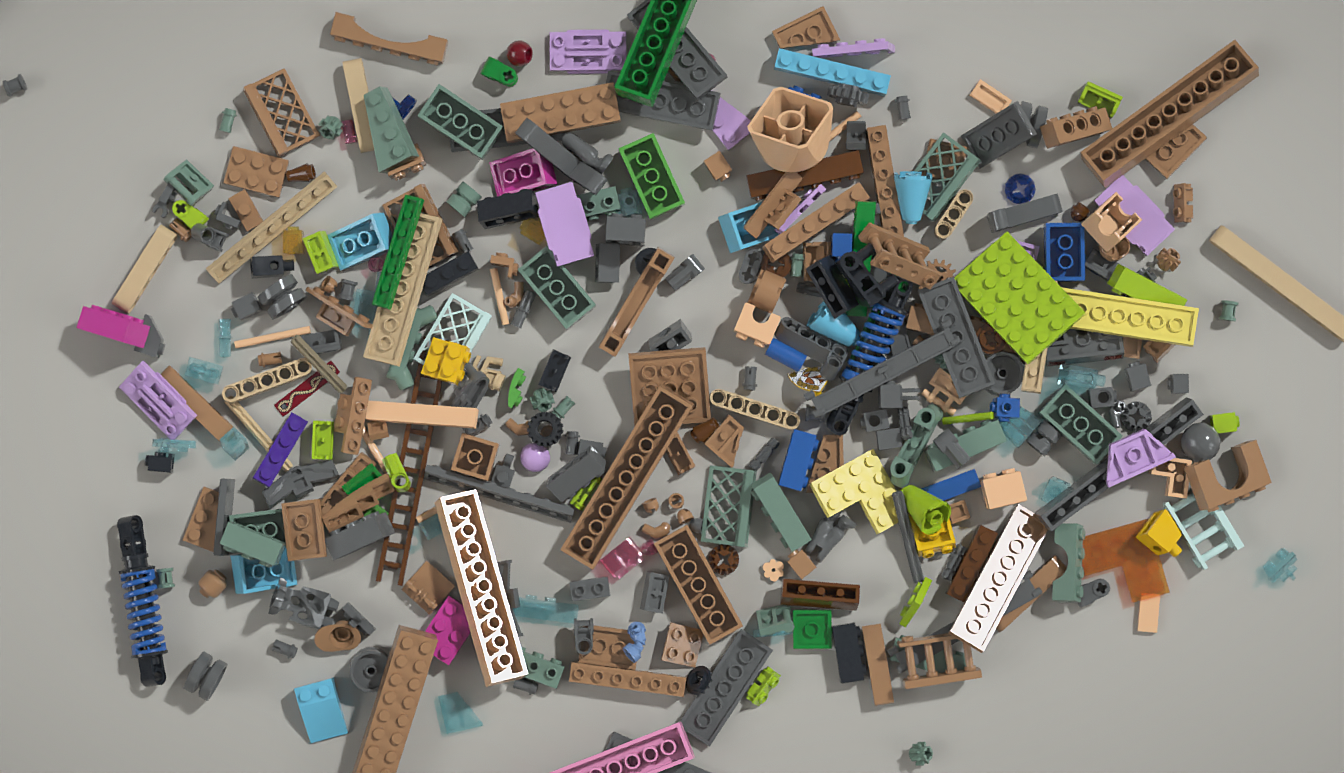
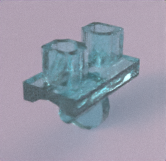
[185,357,223,385]
[1263,548,1297,583]

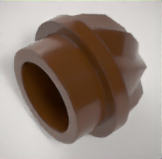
[1070,202,1090,222]

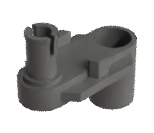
[451,362,490,434]

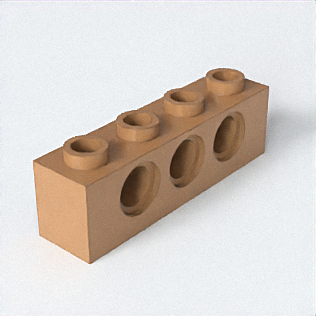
[1040,106,1113,149]

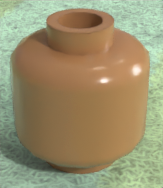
[198,569,227,598]

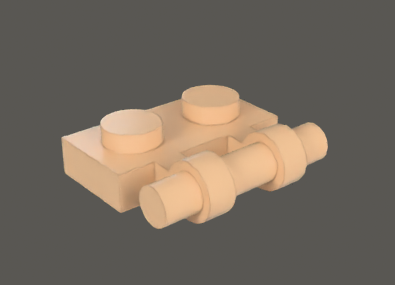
[921,367,966,416]

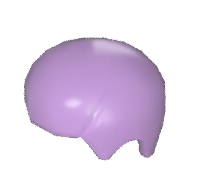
[520,443,550,472]

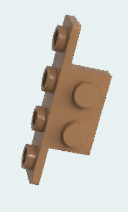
[744,172,802,238]
[305,286,373,336]
[334,377,372,455]

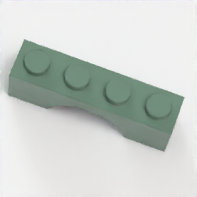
[1052,523,1085,602]

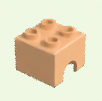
[1081,192,1142,252]
[734,302,781,348]
[980,468,1027,509]

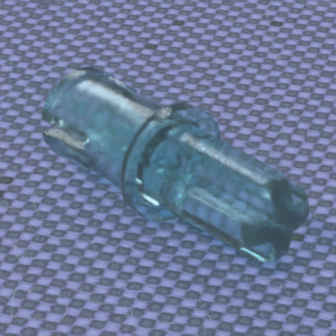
[217,319,233,357]

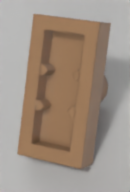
[228,189,263,232]

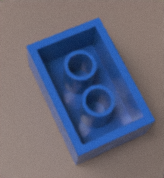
[1044,223,1085,282]
[778,429,819,491]

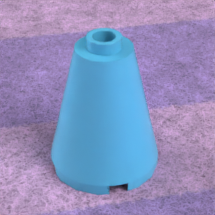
[894,171,932,224]
[806,301,861,347]

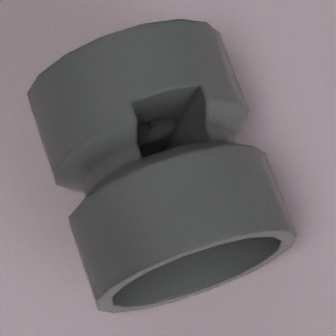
[1026,420,1062,457]

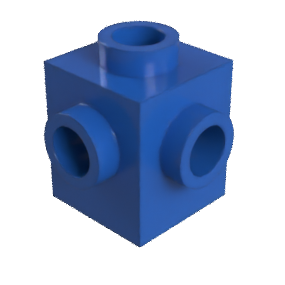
[990,394,1020,422]

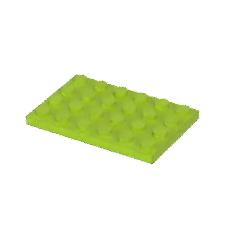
[954,231,1085,364]

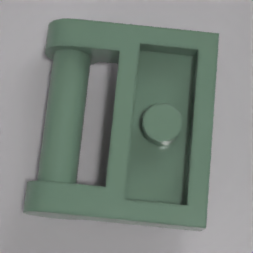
[163,159,214,206]
[756,605,794,636]

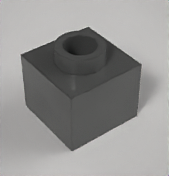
[1167,374,1189,394]

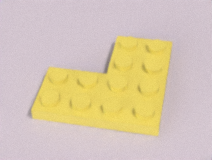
[809,449,910,534]

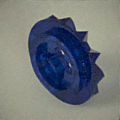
[1005,173,1036,204]

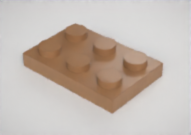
[223,146,289,198]
[281,499,327,561]
[578,625,637,670]

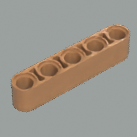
[161,365,236,444]
[996,555,1067,633]

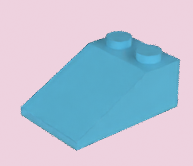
[718,202,787,253]
[327,213,393,271]
[231,548,298,594]
[294,677,348,743]

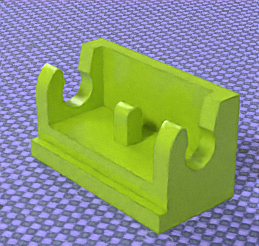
[1077,81,1123,118]
[302,231,339,274]
[312,420,334,460]

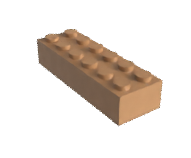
[500,82,621,144]
[654,525,743,645]

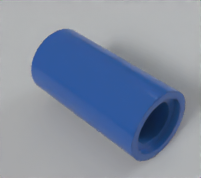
[765,338,807,372]

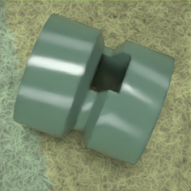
[446,181,482,217]

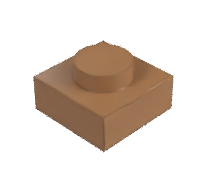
[367,421,389,441]
[949,500,971,524]

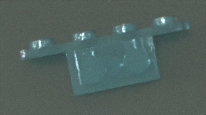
[353,272,381,338]
[513,594,579,624]

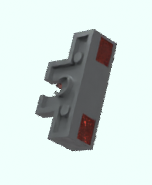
[1046,328,1124,367]

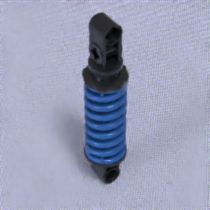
[826,275,913,436]
[117,515,168,687]

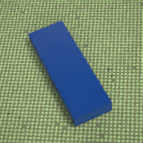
[921,469,981,501]

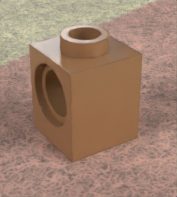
[703,151,732,182]
[787,549,817,580]

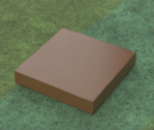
[921,138,967,182]

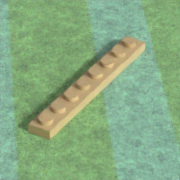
[206,171,337,283]

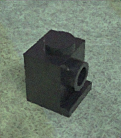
[145,452,175,473]

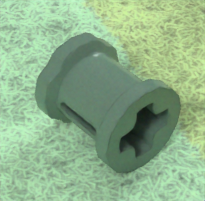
[1219,300,1239,322]
[156,568,175,588]

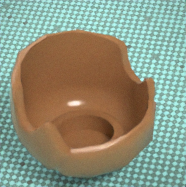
[1098,236,1130,262]

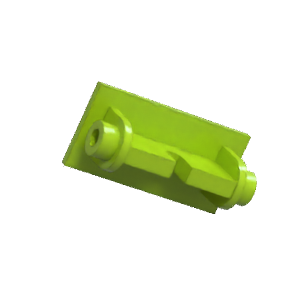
[570,477,603,512]
[746,666,781,706]

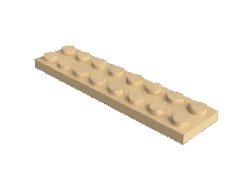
[363,213,443,367]

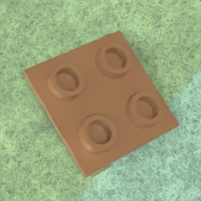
[401,561,455,615]
[661,622,703,668]

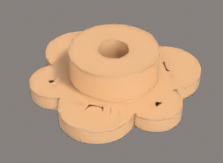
[763,559,784,582]

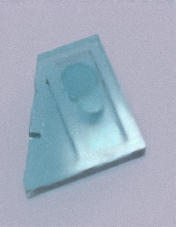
[438,692,483,734]

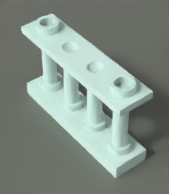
[1162,493,1244,570]

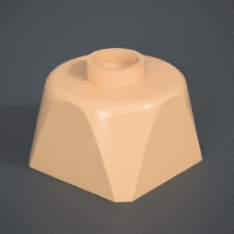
[747,87,833,172]

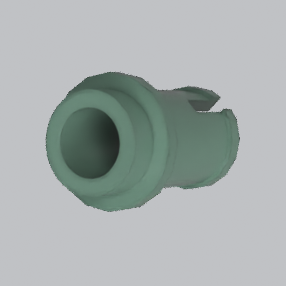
[219,108,237,133]
[790,253,804,277]
[551,396,575,419]

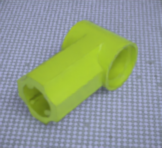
[382,453,411,493]

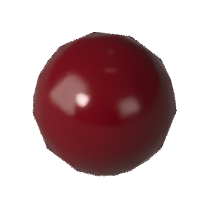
[506,40,533,67]

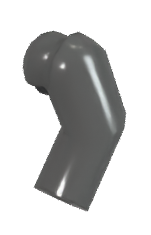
[1108,400,1126,429]

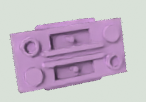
[550,30,626,74]
[1094,175,1175,256]
[535,182,594,267]
[119,361,198,442]

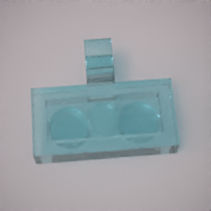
[152,438,196,453]

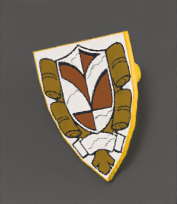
[787,367,828,397]

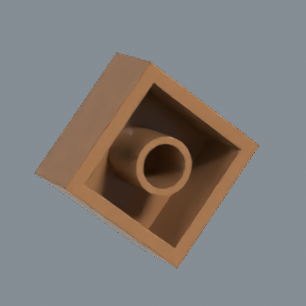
[451,433,500,481]

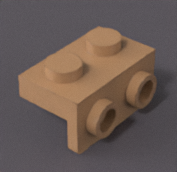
[490,252,519,280]

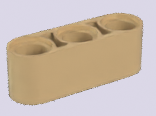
[934,189,973,240]

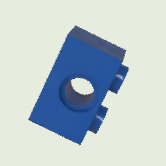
[831,233,852,262]

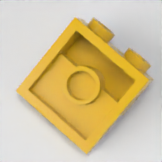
[421,337,471,386]
[909,516,956,558]

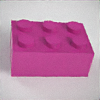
[76,305,150,348]
[425,595,471,665]

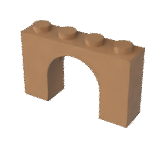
[1184,440,1272,512]

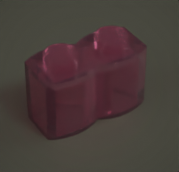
[600,537,644,579]

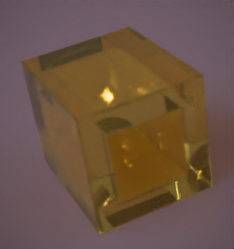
[519,219,546,246]
[283,227,304,255]

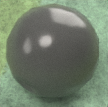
[1181,423,1220,462]

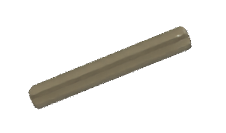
[291,335,347,393]

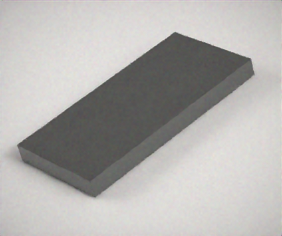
[961,101,1037,169]
[213,478,235,556]

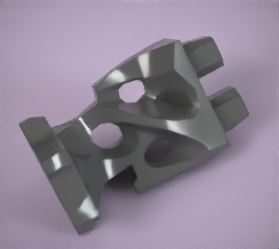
[268,578,339,629]

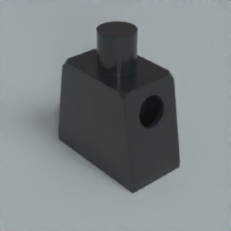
[250,255,294,279]

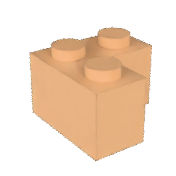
[1148,458,1192,499]

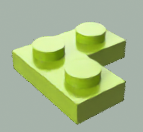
[899,577,932,628]

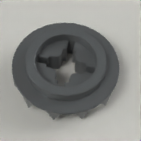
[1121,401,1152,432]

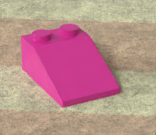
[489,148,557,196]

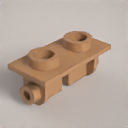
[1173,183,1193,223]

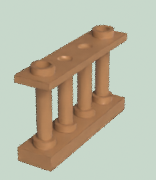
[858,222,942,289]
[897,633,982,689]

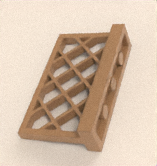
[243,68,320,158]
[382,184,459,267]

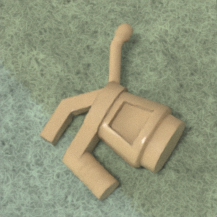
[473,355,506,391]

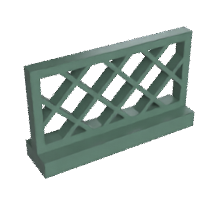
[914,132,981,222]
[701,465,757,547]

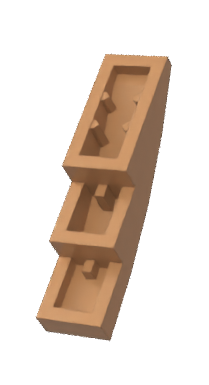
[320,452,377,526]
[322,473,395,533]
[862,624,894,706]

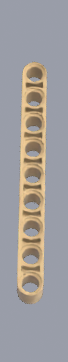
[1209,225,1344,342]

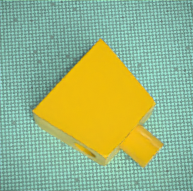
[1136,509,1182,557]

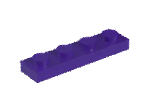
[252,412,308,488]

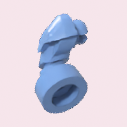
[622,622,646,663]

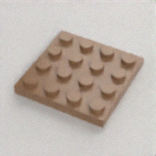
[628,347,711,426]

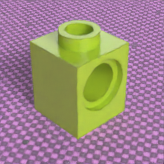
[1209,412,1240,434]

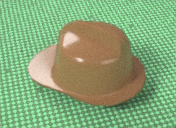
[314,620,361,652]

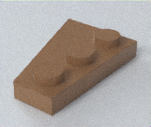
[772,6,840,49]
[1145,125,1207,179]
[806,435,844,493]
[183,486,219,552]

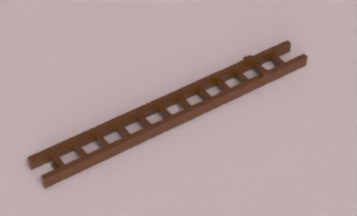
[376,336,449,586]

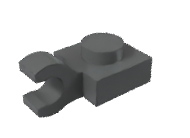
[152,183,178,218]
[491,454,515,487]

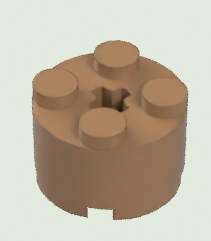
[747,269,786,314]

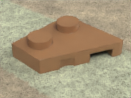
[704,414,744,468]

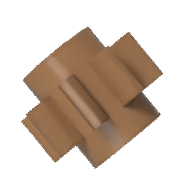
[1156,248,1181,272]

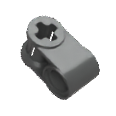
[191,223,229,252]
[1077,578,1110,608]
[574,618,594,655]

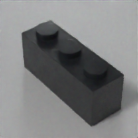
[477,189,539,229]
[423,251,479,296]
[806,254,860,319]
[832,622,867,684]

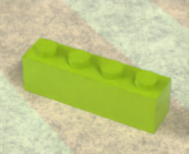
[1107,263,1187,306]

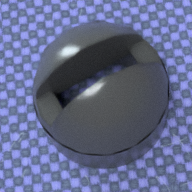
[689,518,703,534]

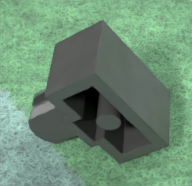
[878,381,921,409]

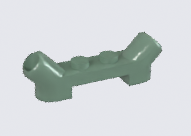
[386,305,438,391]
[890,404,943,487]

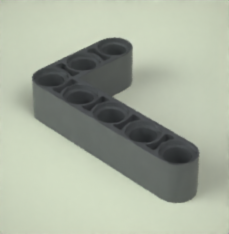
[515,118,607,195]

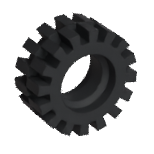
[527,412,564,447]

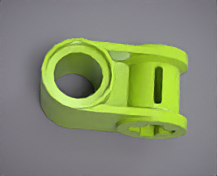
[172,200,209,229]

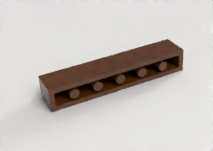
[746,150,864,201]

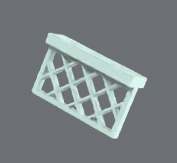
[413,293,492,365]

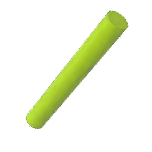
[942,412,994,425]

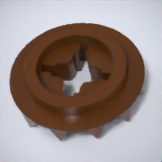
[761,253,791,277]
[976,324,1006,354]
[709,544,739,575]

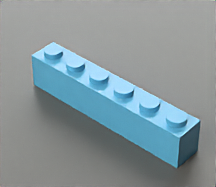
[774,48,891,97]

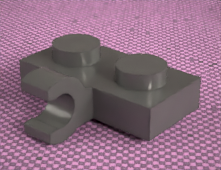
[342,602,376,635]

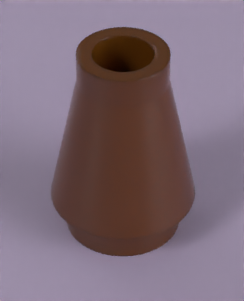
[286,163,316,182]
[690,418,720,443]

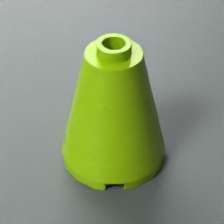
[901,485,951,535]

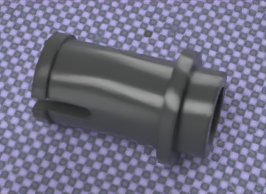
[895,95,911,120]
[453,228,474,254]
[742,366,757,391]
[472,414,493,436]
[565,431,580,455]
[272,639,298,659]
[513,678,539,695]

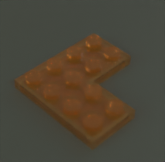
[1082,519,1170,603]

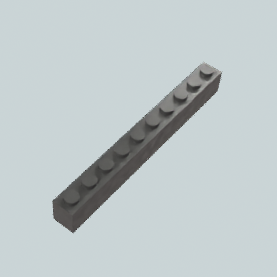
[1035,397,1204,531]

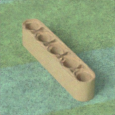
[343,58,374,153]
[112,224,178,314]
[222,358,312,404]
[709,389,800,430]

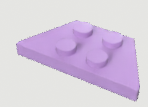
[1106,429,1176,487]

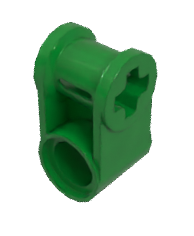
[480,56,518,87]

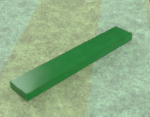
[372,194,425,310]
[846,201,876,316]

